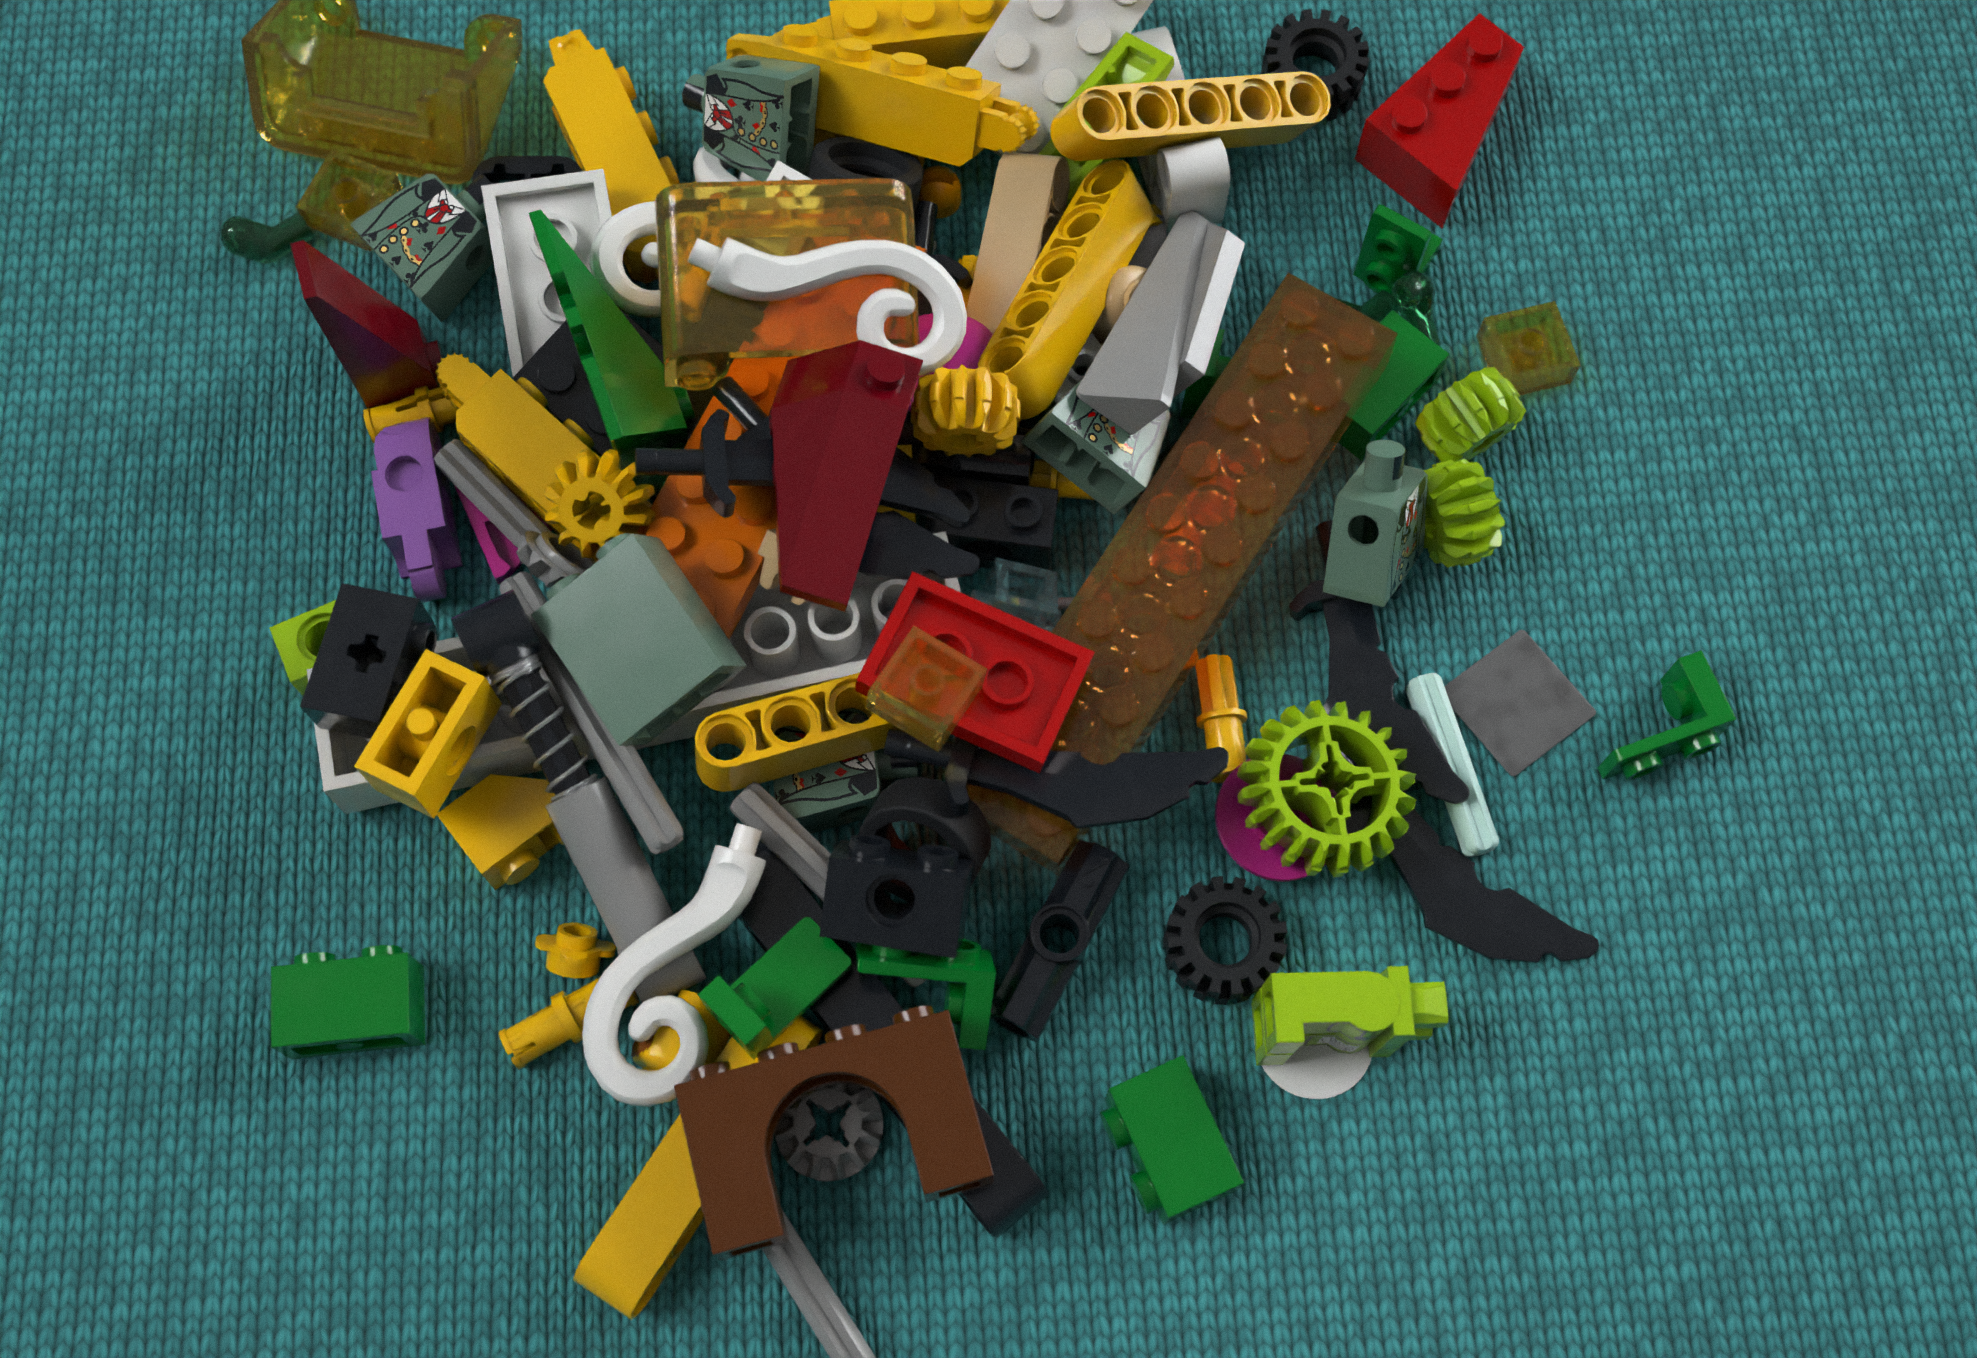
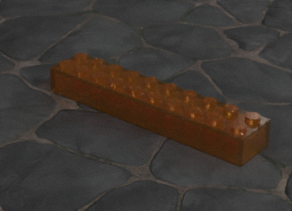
[967,272,1398,876]

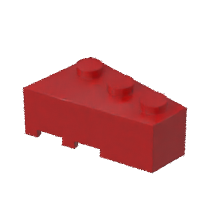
[1354,13,1524,229]

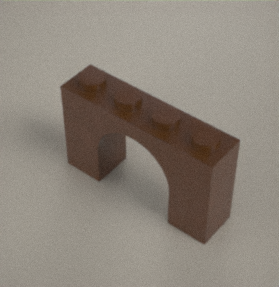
[674,1005,994,1261]

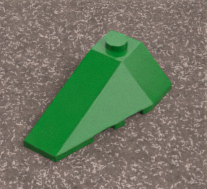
[528,209,695,462]

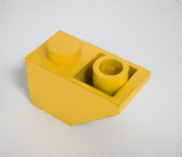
[436,774,564,890]

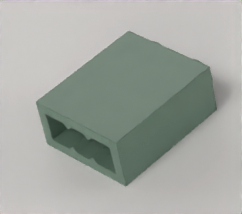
[531,533,747,746]

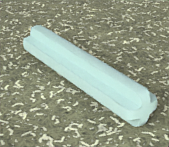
[1406,673,1499,857]

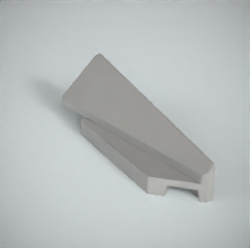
[1076,211,1245,435]

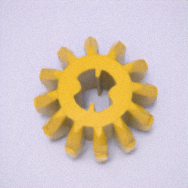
[911,364,1021,458]
[543,449,655,558]

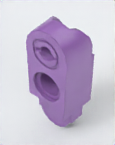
[371,417,463,603]

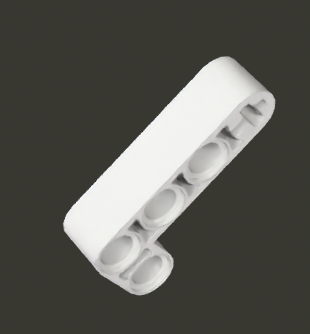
[1131,26,1230,234]

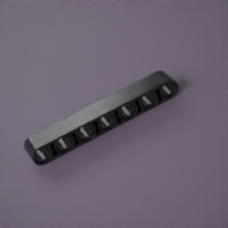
[737,840,1049,1239]

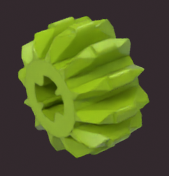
[1415,367,1526,462]
[1423,459,1505,568]

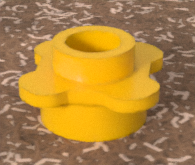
[535,923,616,978]

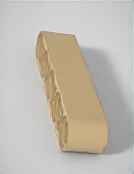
[966,153,1070,427]

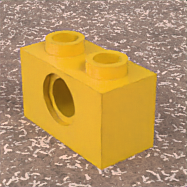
[354,649,502,819]

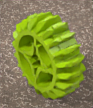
[1237,699,1417,878]

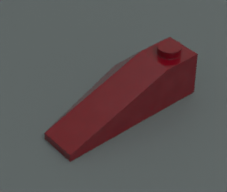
[290,240,445,408]
[769,340,923,612]

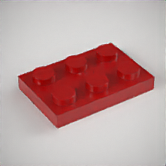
[855,571,1095,774]

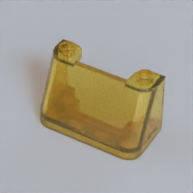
[241,0,523,184]
[655,178,920,391]

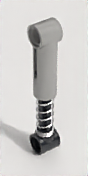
[451,589,707,1002]

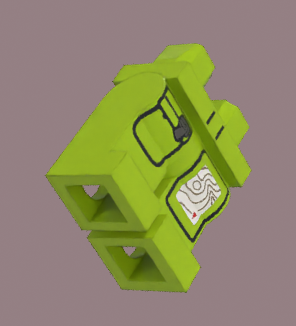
[1251,966,1449,1066]

